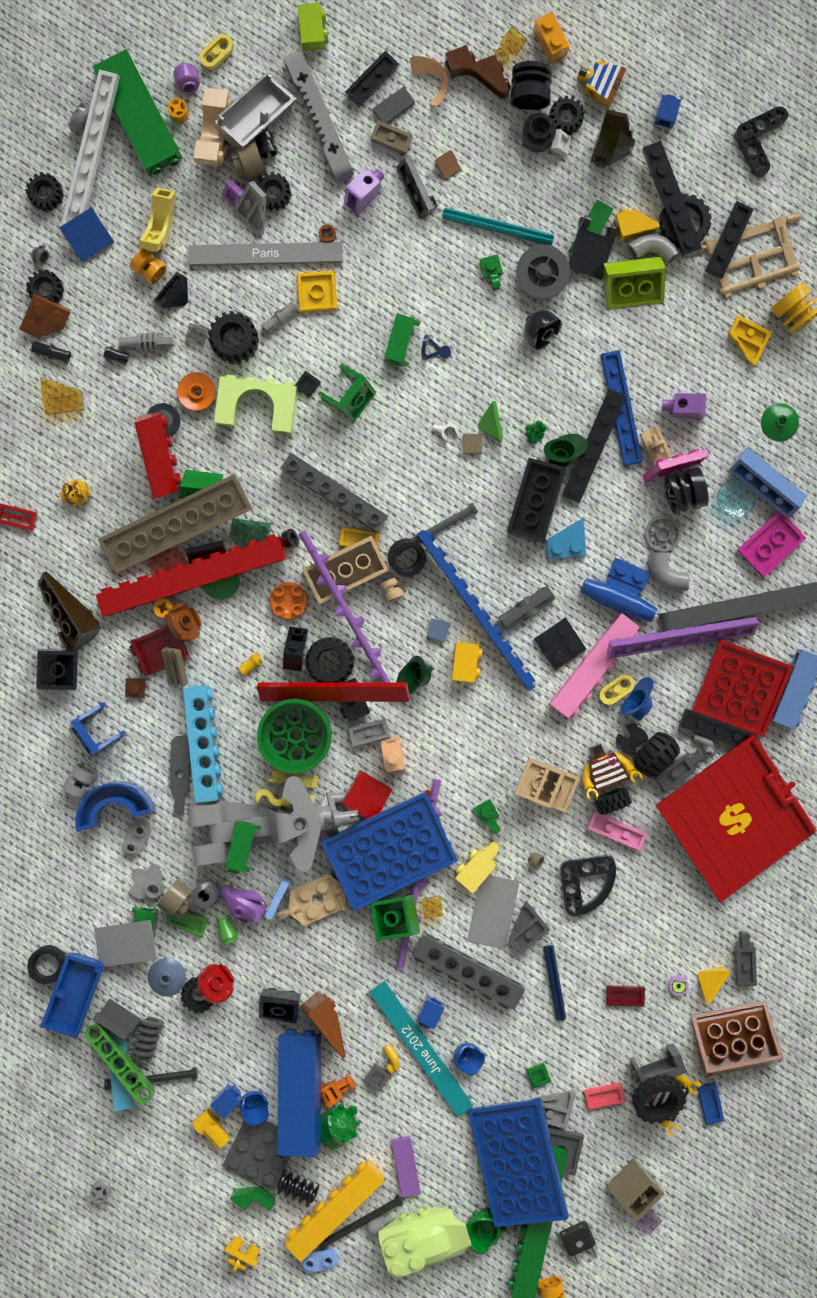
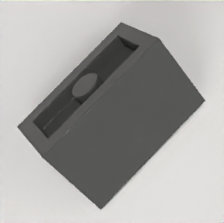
[93,998,141,1040]

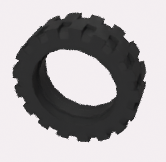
[659,194,712,248]
[632,1075,686,1124]

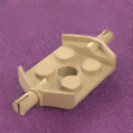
[277,873,346,927]

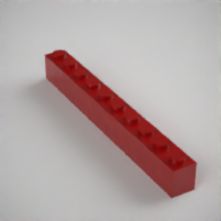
[96,534,288,617]

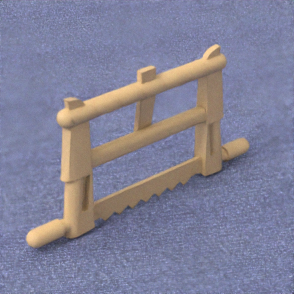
[691,213,802,299]

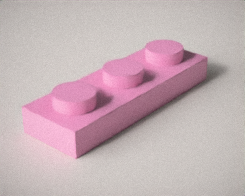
[587,811,648,851]

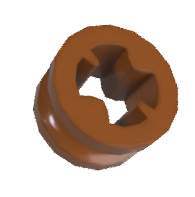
[319,224,336,242]

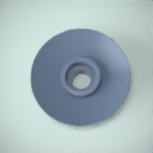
[148,958,186,996]

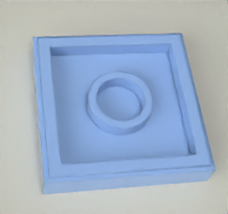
[265,876,292,920]

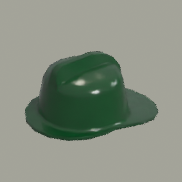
[543,433,588,467]
[396,656,434,695]

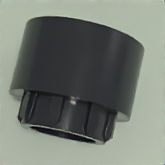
[521,113,556,153]

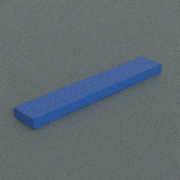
[601,350,643,467]

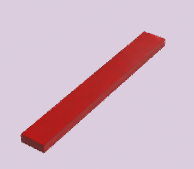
[256,682,410,702]

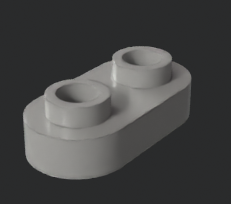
[122,820,151,857]

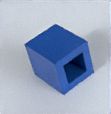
[654,95,681,129]
[417,996,444,1029]
[210,1083,242,1119]

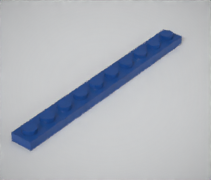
[416,530,536,691]

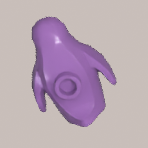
[220,884,268,924]

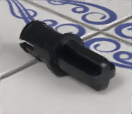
[31,341,71,363]

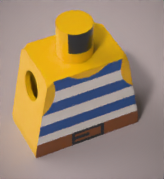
[577,61,626,109]

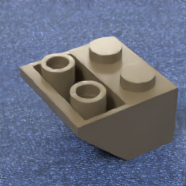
[607,1158,665,1222]

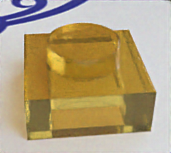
[421,895,444,919]

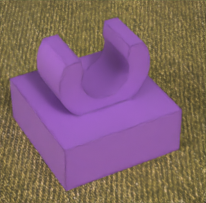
[222,180,245,208]

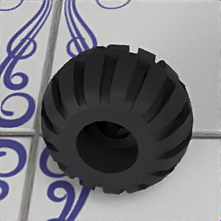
[633,732,680,778]

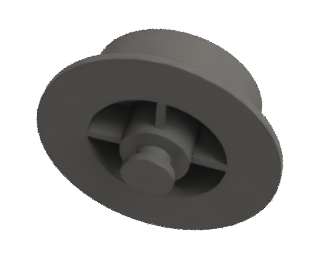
[516,245,570,299]

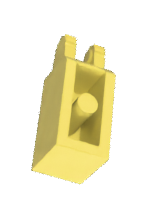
[455,841,500,894]

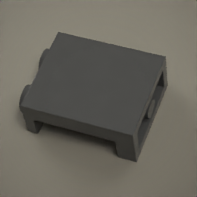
[629,1043,687,1083]

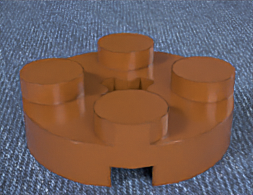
[164,603,201,642]

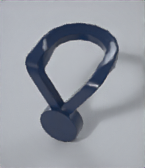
[421,334,451,360]

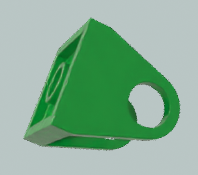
[318,364,377,423]

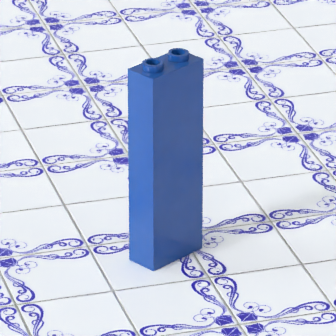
[277,1029,321,1158]

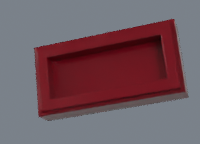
[606,985,645,1007]

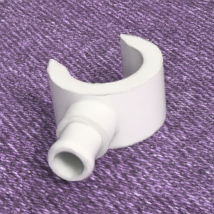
[432,424,459,442]

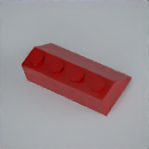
[134,411,182,499]

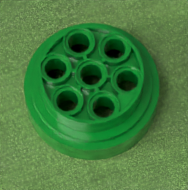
[257,699,332,773]

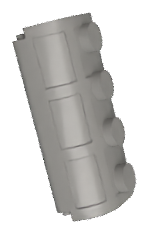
[215,73,296,150]

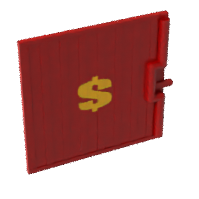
[655,734,817,903]

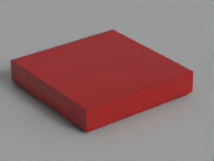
[341,770,393,819]

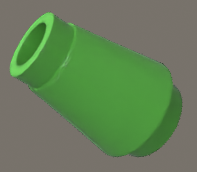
[216,916,238,946]

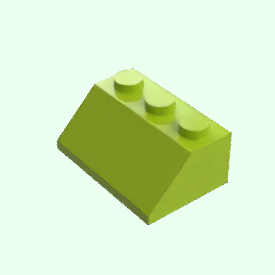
[603,257,666,309]

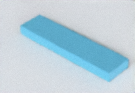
[106,1031,135,1111]

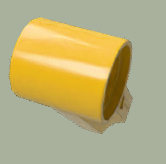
[192,1109,231,1150]

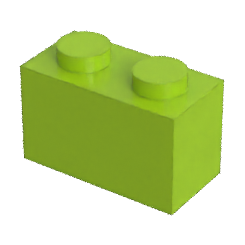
[297,2,328,51]

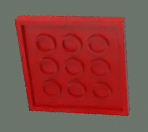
[691,639,793,737]

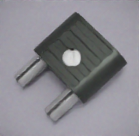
[559,1221,598,1265]

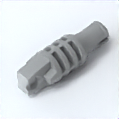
[119,333,174,351]

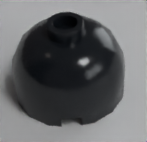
[524,310,562,350]

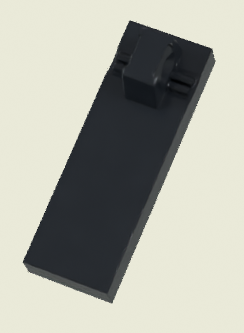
[396,156,438,219]

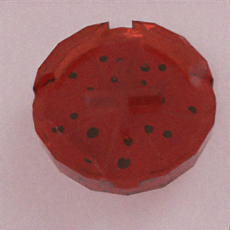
[149,547,188,576]

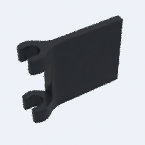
[568,216,619,280]

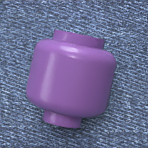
[173,63,200,94]

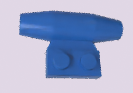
[580,557,657,622]

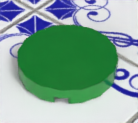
[202,575,240,600]

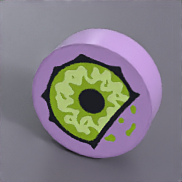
[668,975,689,996]

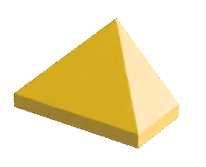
[697,966,731,1005]

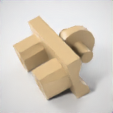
[639,425,672,465]

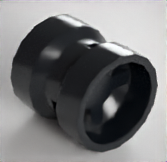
[255,131,278,159]

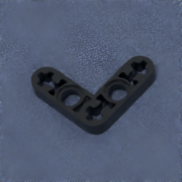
[735,106,788,177]

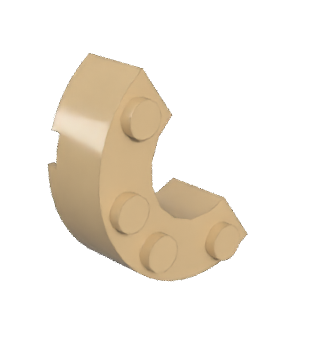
[193,88,233,167]

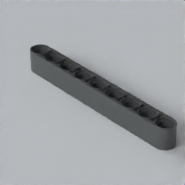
[659,582,817,632]

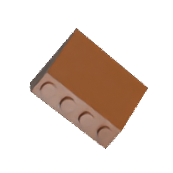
[691,1001,783,1078]

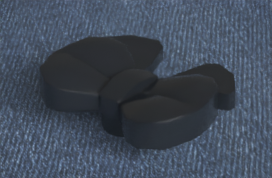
[616,723,648,756]

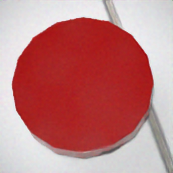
[197,964,234,1004]

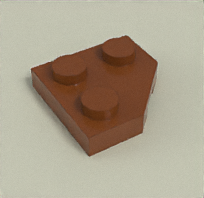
[19,294,71,338]

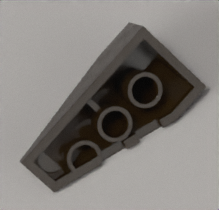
[590,109,636,167]
[38,571,101,651]

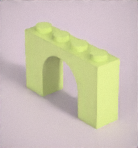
[214,374,298,435]

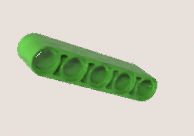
[85,1023,155,1104]

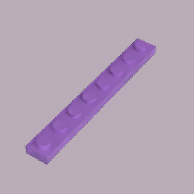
[607,617,759,659]

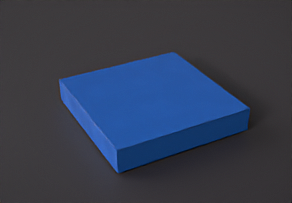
[59,207,114,262]

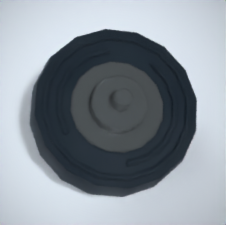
[147,403,181,436]

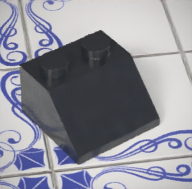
[36,649,78,690]
[259,988,301,1024]

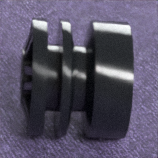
[510,61,552,110]
[664,467,709,514]

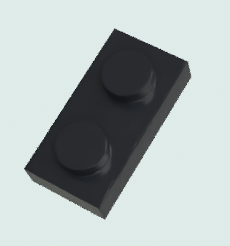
[186,540,227,564]

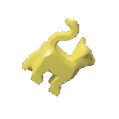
[254,768,318,808]

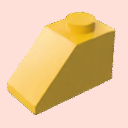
[614,209,660,242]

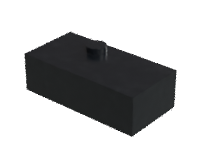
[507,458,566,545]

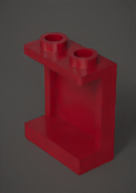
[130,625,190,676]

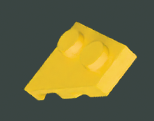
[728,315,772,367]

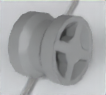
[89,1180,111,1204]

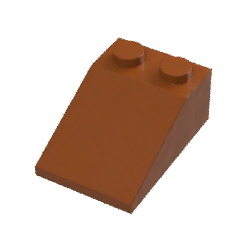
[300,991,346,1059]

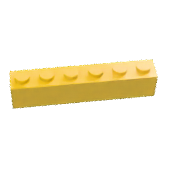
[285,1159,384,1262]

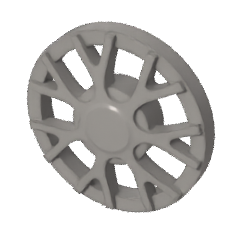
[645,516,681,552]

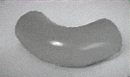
[627,234,681,265]
[649,553,689,591]

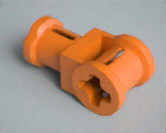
[320,1073,357,1108]

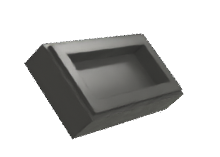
[373,86,415,124]

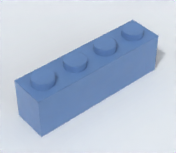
[729,447,807,519]
[771,649,817,730]

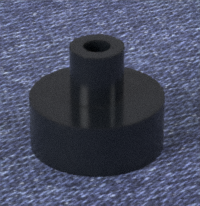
[281,528,299,549]

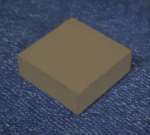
[463,434,482,454]

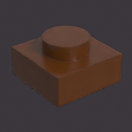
[125,678,146,698]

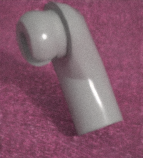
[692,732,716,758]

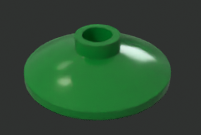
[761,403,799,441]

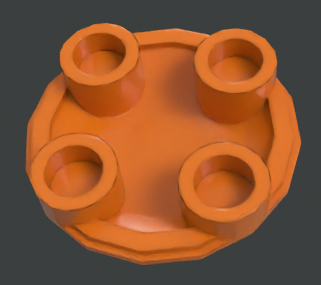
[269,582,308,620]

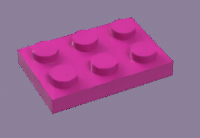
[737,511,806,578]

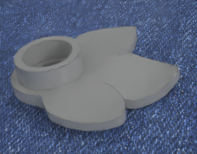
[129,863,164,900]

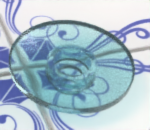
[717,479,756,517]

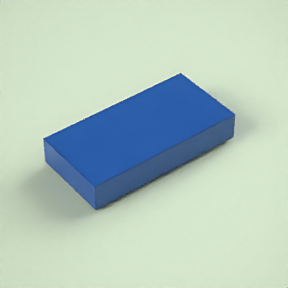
[696,1082,725,1125]

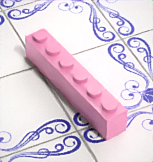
[549,613,640,718]

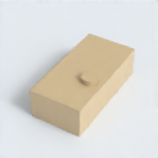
[302,535,389,604]

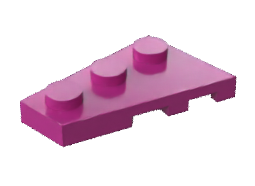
[642,449,710,483]

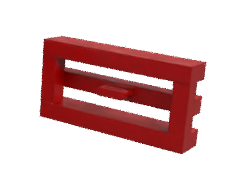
[0,503,38,531]

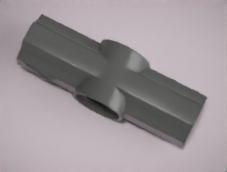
[498,585,555,630]

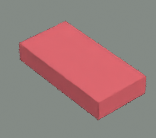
[584,1082,625,1110]

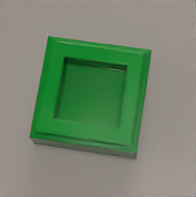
[526,1062,551,1088]

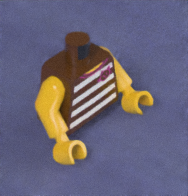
[582,743,643,802]

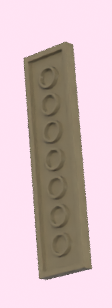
[98,473,253,573]

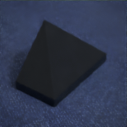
[153,271,188,308]

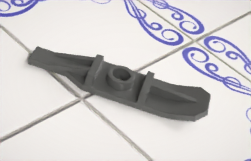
[170,736,190,813]

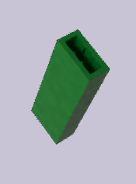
[92,49,182,175]

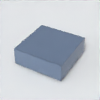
[426,618,450,641]

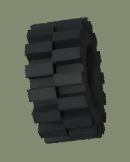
[549,96,585,135]
[25,172,64,211]
[256,172,291,211]
[26,269,64,303]
[594,787,632,815]
[180,976,213,1014]

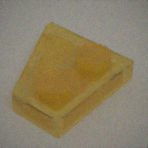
[40,377,85,415]

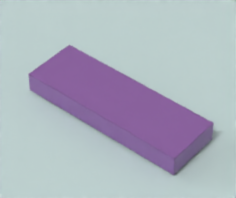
[391,1136,421,1198]

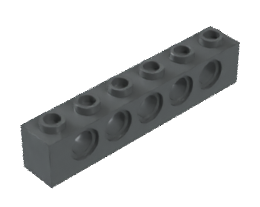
[280,453,388,533]
[412,931,525,1010]

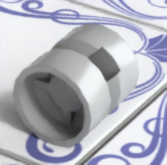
[62,763,98,799]

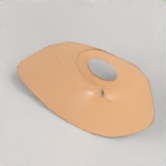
[409,56,448,106]

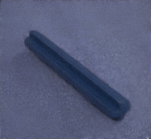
[543,945,566,1021]

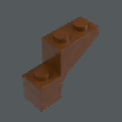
[445,45,511,99]

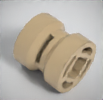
[380,577,404,602]

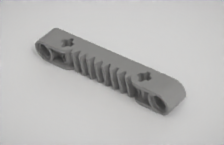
[283,50,354,183]

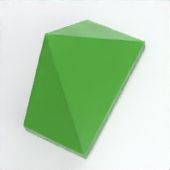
[477,401,503,442]

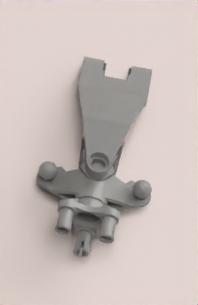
[187,776,359,872]

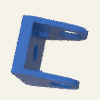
[70,702,126,758]

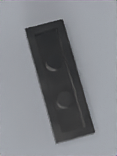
[345,50,399,108]

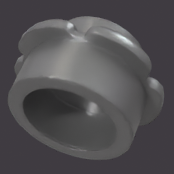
[31,245,49,265]

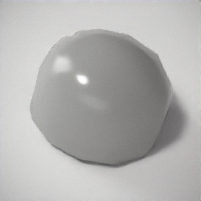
[67,100,90,132]

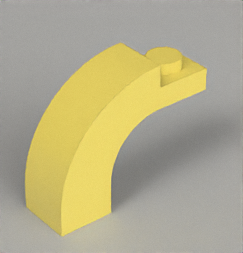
[139,188,176,252]

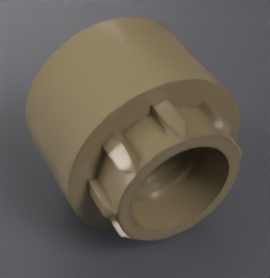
[231,141,266,181]
[157,879,193,918]

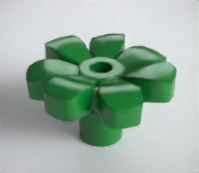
[525,420,547,444]

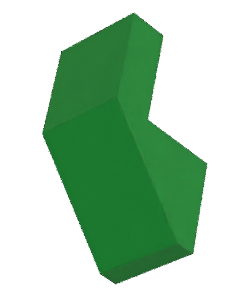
[230,1186,276,1211]

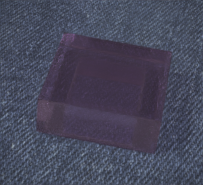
[635,1209,662,1235]

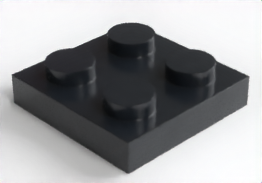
[534,617,587,670]

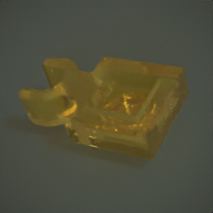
[495,26,527,65]

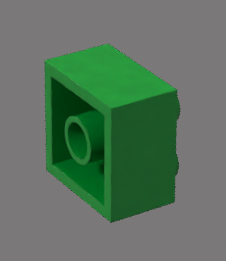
[370,895,420,942]

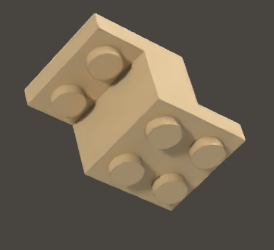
[514,757,580,813]

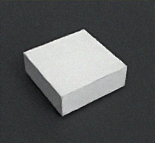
[551,129,571,156]

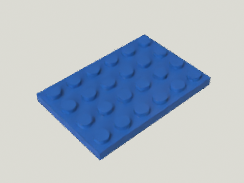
[321,791,458,911]
[468,1098,569,1227]

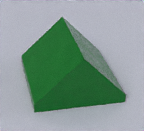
[180,469,224,499]

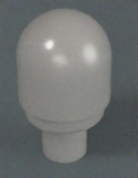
[366,1214,393,1236]

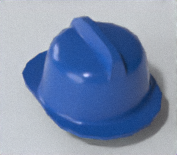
[620,677,654,720]

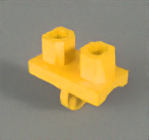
[224,1235,260,1273]

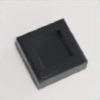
[294,370,321,398]

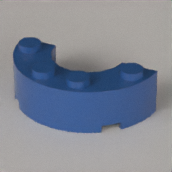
[75,781,156,832]

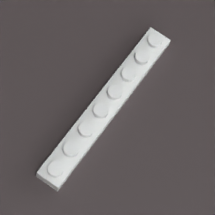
[61,69,120,225]

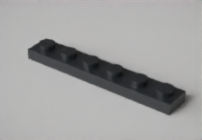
[642,141,702,257]
[562,389,626,503]

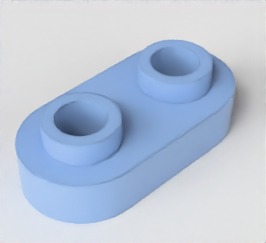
[300,1247,338,1273]

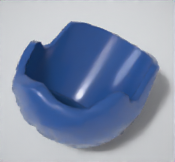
[453,1043,486,1076]
[240,1091,269,1126]

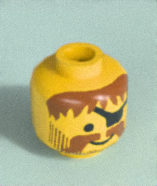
[60,479,91,507]

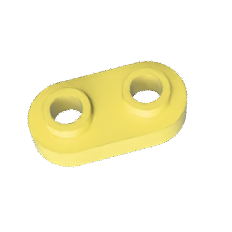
[200,34,234,70]
[599,674,634,705]

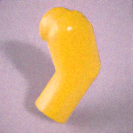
[383,1044,400,1074]

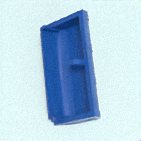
[40,952,104,1038]

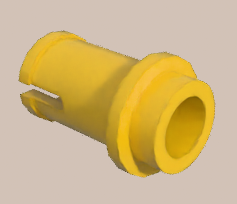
[238,653,263,676]

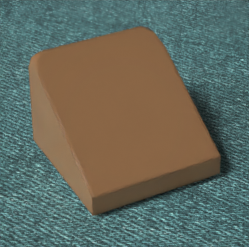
[435,150,461,180]

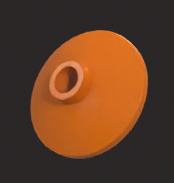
[177,372,216,411]

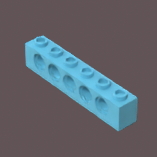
[183,685,223,803]

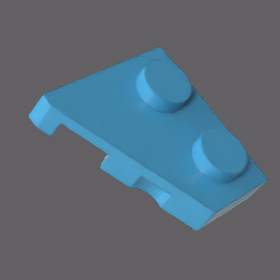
[546,519,586,559]

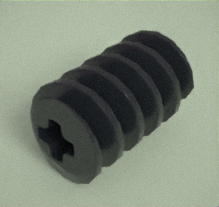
[277,1169,320,1208]

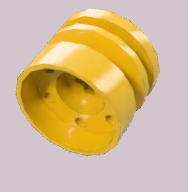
[770,282,817,334]

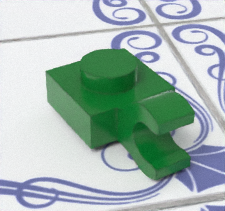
[479,254,503,291]
[473,799,501,834]

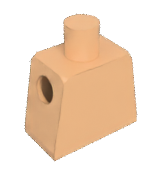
[381,735,406,774]

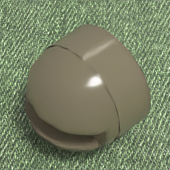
[528,852,545,870]

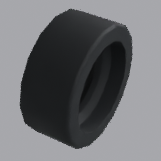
[388,538,426,577]
[27,945,66,984]

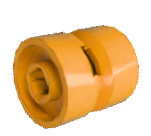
[130,248,167,285]
[538,1276,566,1298]

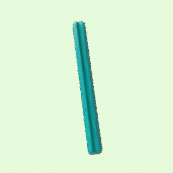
[442,208,554,245]

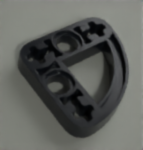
[560,855,616,916]

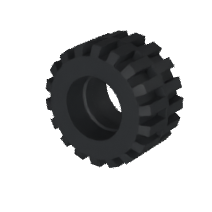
[208,311,259,364]
[305,637,354,682]

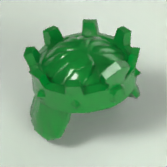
[321,1104,360,1149]
[466,1208,505,1255]

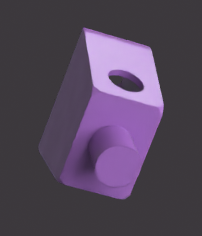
[344,169,384,216]
[661,393,707,420]

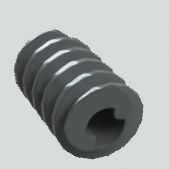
[192,881,220,909]
[130,1016,164,1061]

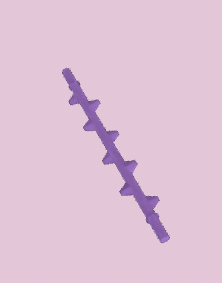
[299,530,391,682]
[396,779,442,968]

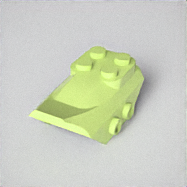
[378,1207,472,1277]

